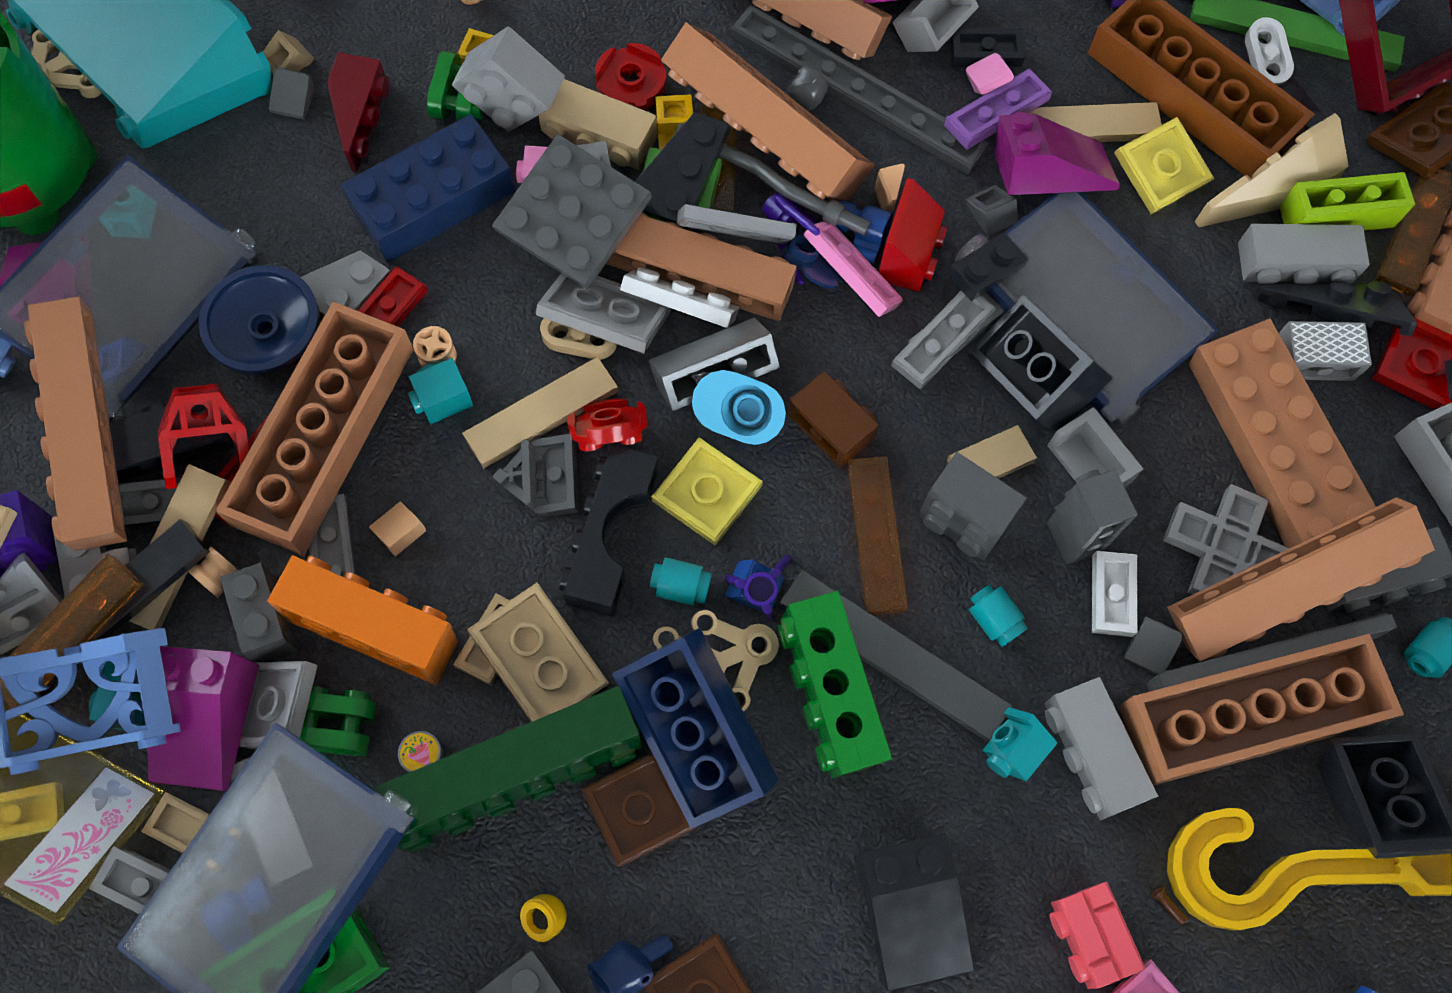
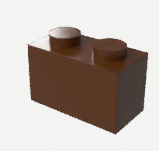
[787,371,879,469]

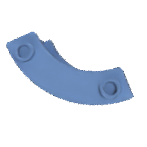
[0,628,181,775]

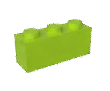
[1279,172,1415,231]

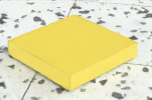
[1114,117,1215,215]
[652,438,763,546]

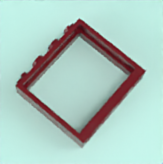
[1339,0,1452,115]

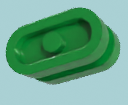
[427,51,484,121]
[300,686,377,756]

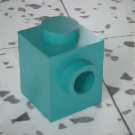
[407,358,474,425]

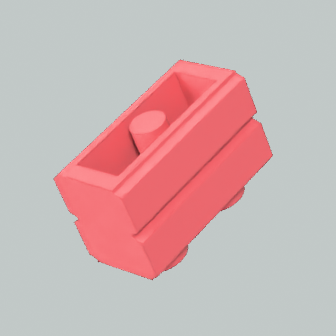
[1050,881,1146,989]

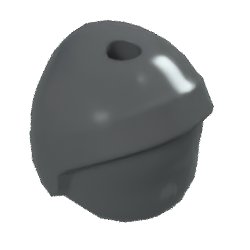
[788,66,828,111]

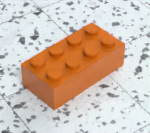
[267,555,459,686]

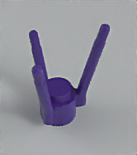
[762,192,820,285]
[724,555,792,622]

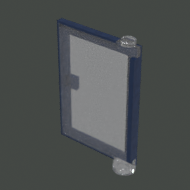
[0,155,257,418]
[955,192,1220,424]
[116,723,415,993]

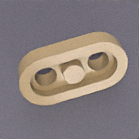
[540,318,617,360]

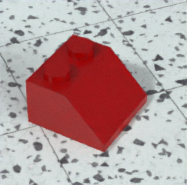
[879,178,948,292]

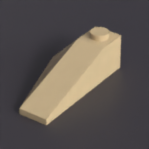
[1195,113,1349,227]

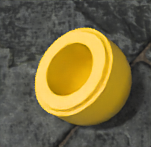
[520,894,567,942]

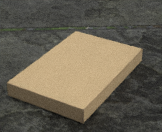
[467,583,609,722]

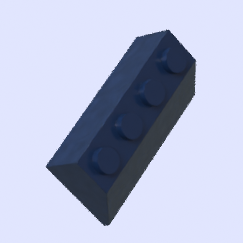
[612,628,778,829]

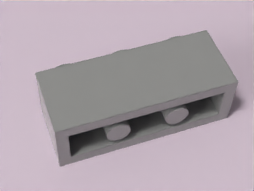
[1238,224,1370,284]
[1044,677,1158,821]

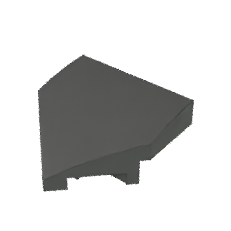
[492,434,580,517]

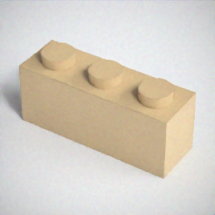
[538,79,657,170]

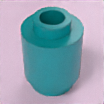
[650,557,712,606]
[968,584,1028,647]
[1404,617,1452,678]

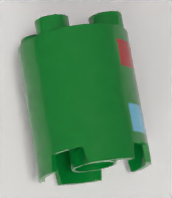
[0,11,97,235]

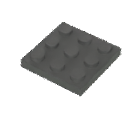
[492,134,652,290]

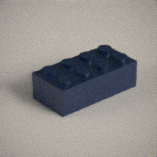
[340,114,515,263]

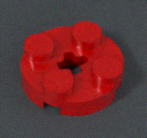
[595,43,667,111]
[567,399,648,451]

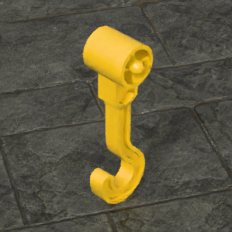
[1167,808,1452,931]

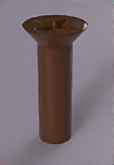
[1149,885,1188,925]

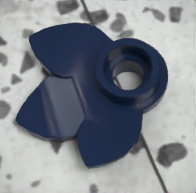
[783,235,844,289]

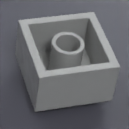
[452,26,565,132]

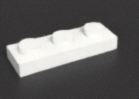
[620,268,739,328]

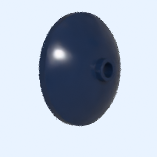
[199,265,319,374]

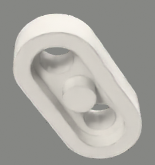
[1245,17,1294,86]

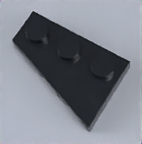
[634,112,731,230]

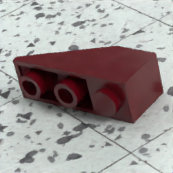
[327,52,390,172]

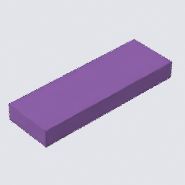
[944,68,1052,150]

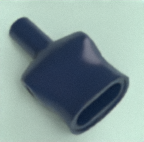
[587,934,673,993]

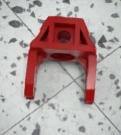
[158,383,249,489]

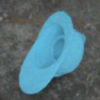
[692,370,786,445]

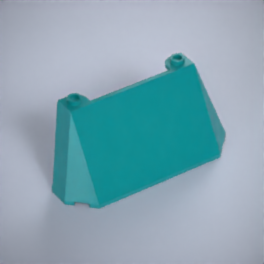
[6,0,272,149]

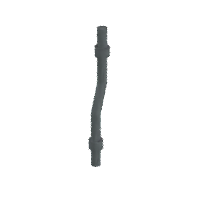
[675,122,871,236]

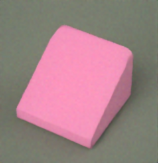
[966,53,1014,95]

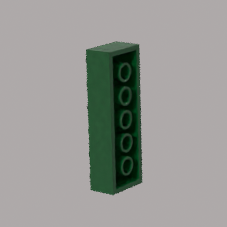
[373,686,642,853]

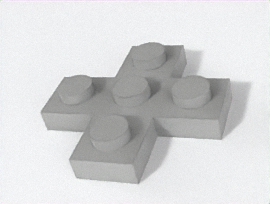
[1163,484,1289,594]

